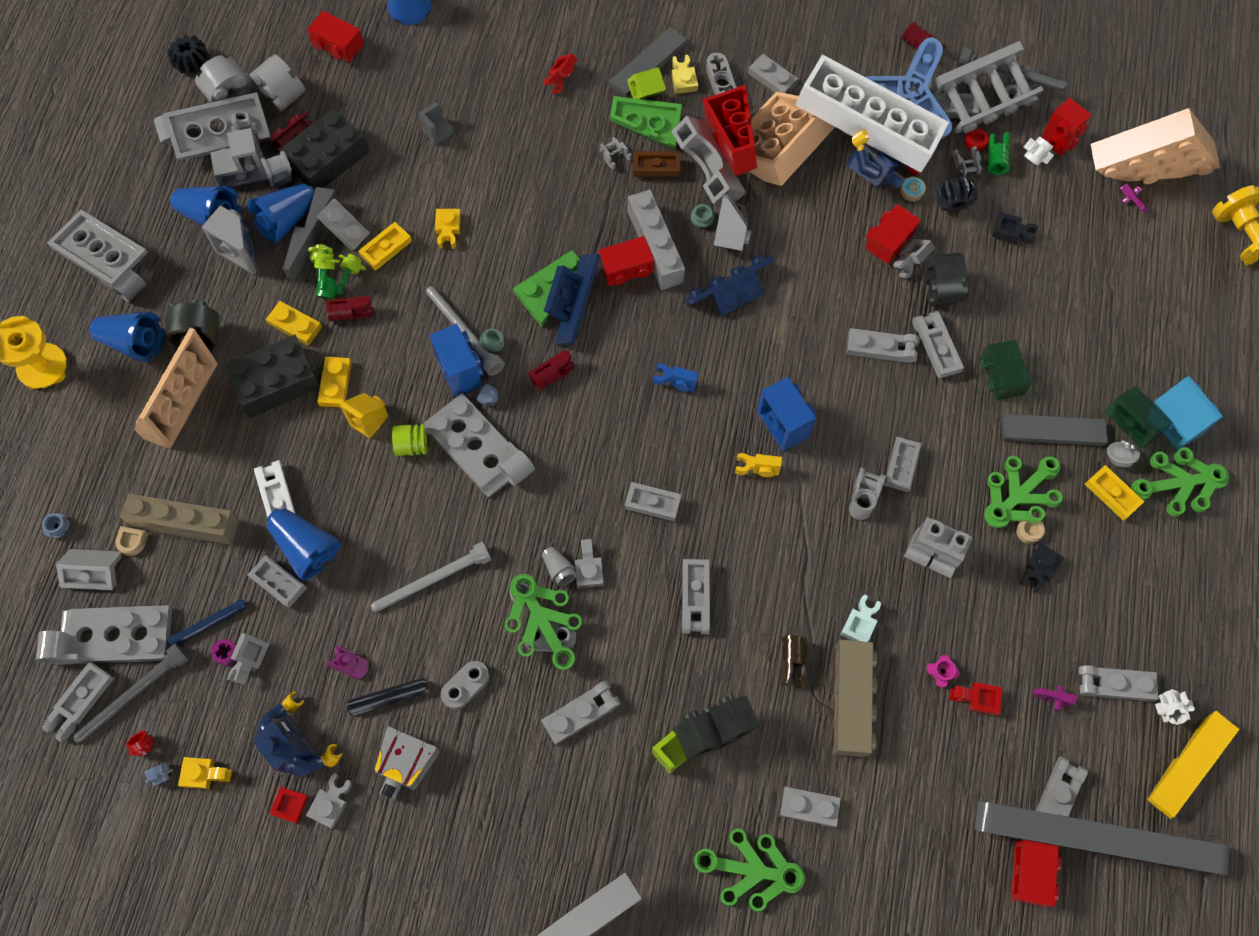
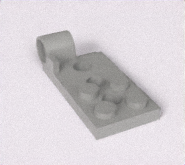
[154,92,271,160]
[47,210,148,303]
[423,393,535,499]
[36,605,172,665]

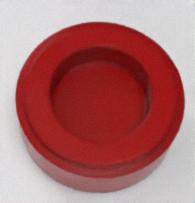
[964,129,989,152]

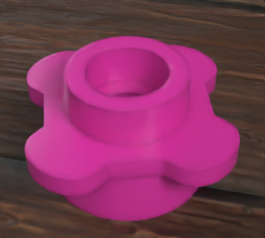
[927,655,960,688]

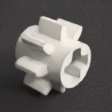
[1024,136,1054,166]
[1155,689,1195,725]

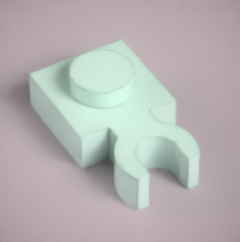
[840,595,881,642]

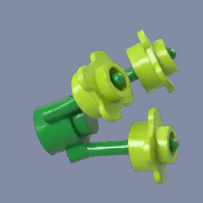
[308,244,366,300]

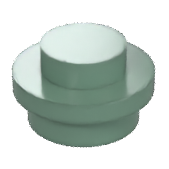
[691,204,714,228]
[479,329,504,352]

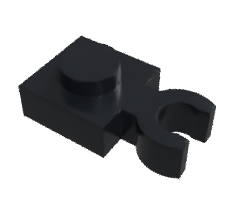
[992,212,1038,244]
[1020,543,1064,593]

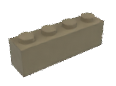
[120,493,239,545]
[834,640,877,757]

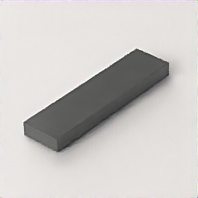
[609,27,687,98]
[1002,414,1108,446]

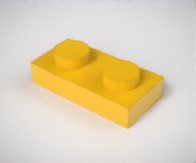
[358,222,412,271]
[266,301,322,346]
[318,357,352,408]
[1085,465,1144,521]

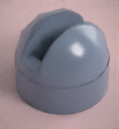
[477,384,499,406]

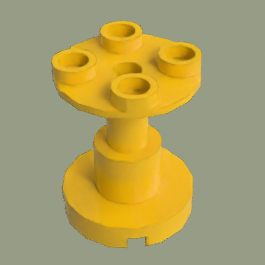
[1212,185,1259,265]
[0,316,67,389]

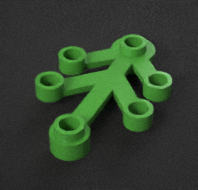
[1129,447,1229,517]
[984,456,1062,528]
[504,574,582,670]
[694,829,805,912]

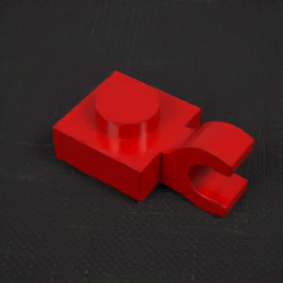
[544,53,578,94]
[949,682,1002,716]

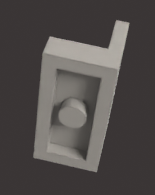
[56,549,122,590]

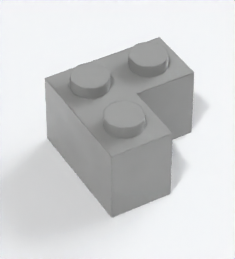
[210,128,268,187]

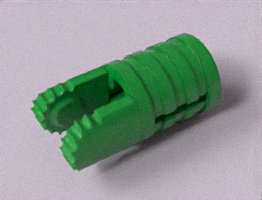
[988,132,1011,175]

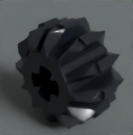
[167,34,209,75]
[935,176,978,212]

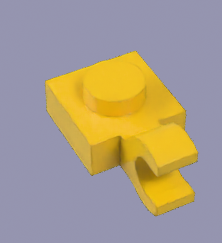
[735,453,782,477]
[178,757,232,789]

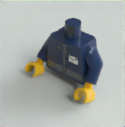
[253,691,343,777]

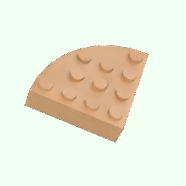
[1091,108,1220,184]

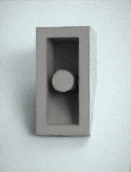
[714,194,751,251]

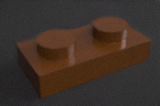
[633,151,681,177]

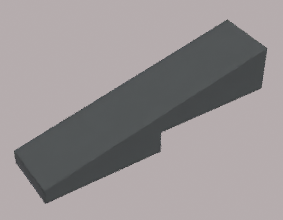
[283,187,340,282]

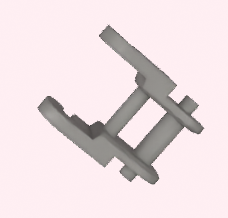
[599,137,632,169]
[953,146,982,176]

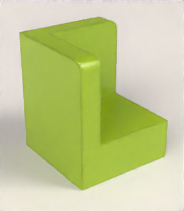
[627,68,666,100]
[652,730,687,774]

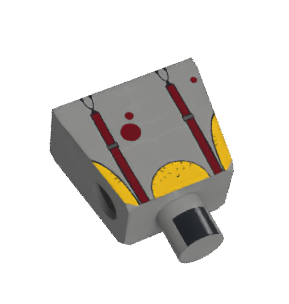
[375,726,440,801]

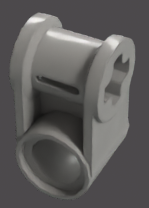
[260,151,292,187]
[849,467,886,520]

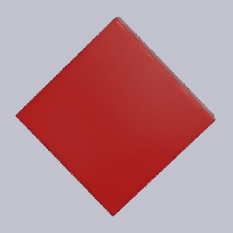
[269,787,309,824]

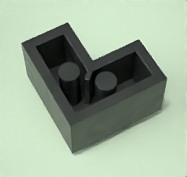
[674,694,761,759]

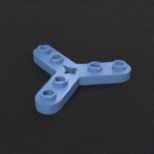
[866,38,952,140]

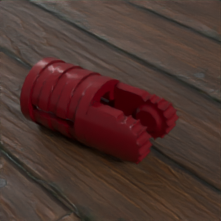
[901,22,946,50]
[326,296,375,322]
[528,350,574,391]

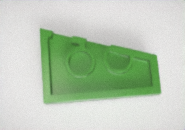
[610,96,682,150]
[513,250,580,327]

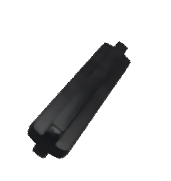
[347,678,428,716]

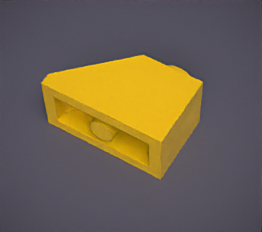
[340,393,389,439]

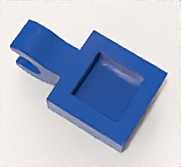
[653,364,699,392]

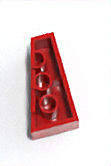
[702,85,758,176]

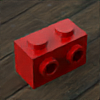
[307,10,364,63]
[1041,97,1092,156]
[865,204,921,264]
[598,236,654,286]
[1011,839,1062,908]

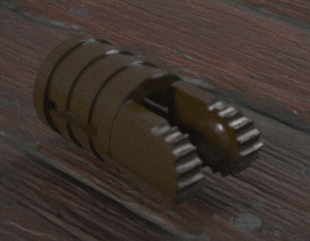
[781,635,806,688]

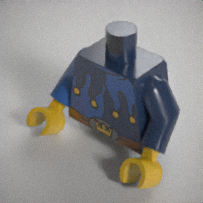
[846,129,906,189]

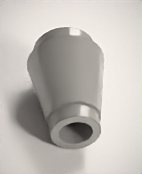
[542,547,576,587]

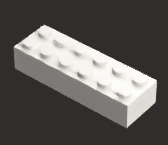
[795,55,949,172]

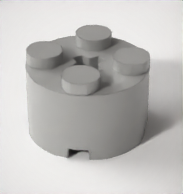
[249,54,306,112]
[195,55,252,103]

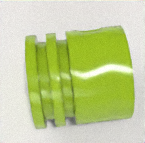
[392,424,428,456]

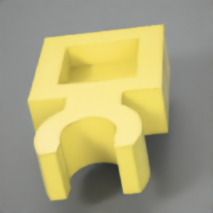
[672,55,698,94]

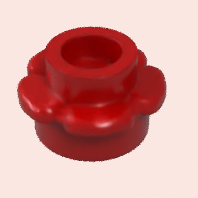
[126,731,154,757]

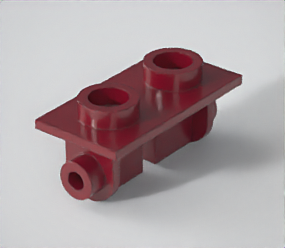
[270,112,314,155]

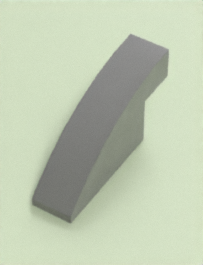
[537,873,642,936]

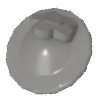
[1107,440,1140,468]

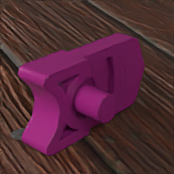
[1120,183,1149,213]
[326,645,368,680]
[1033,686,1077,711]

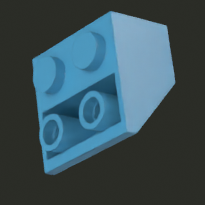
[1145,376,1223,451]

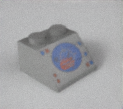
[202,206,257,275]

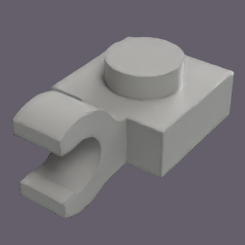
[893,239,935,278]
[575,539,604,588]
[227,633,269,685]

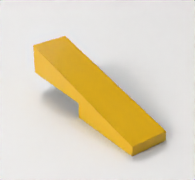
[1147,711,1239,819]

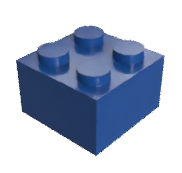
[429,324,484,398]
[757,377,816,452]

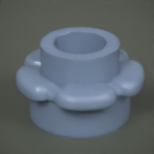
[42,513,70,538]
[144,762,173,786]

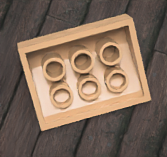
[749,92,835,186]
[134,328,218,449]

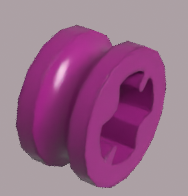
[211,639,236,666]

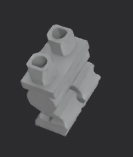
[904,517,972,578]

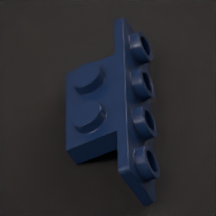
[544,253,601,346]
[683,254,775,315]

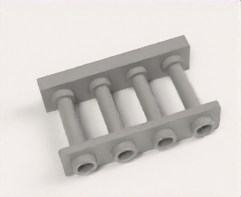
[931,41,1044,134]

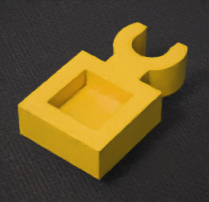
[435,209,461,249]

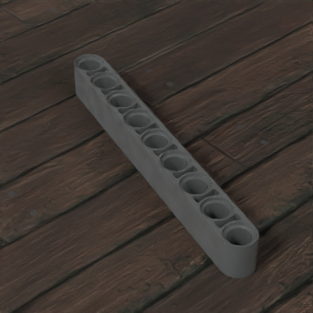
[974,801,1230,876]

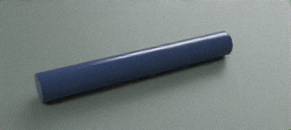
[167,599,247,646]

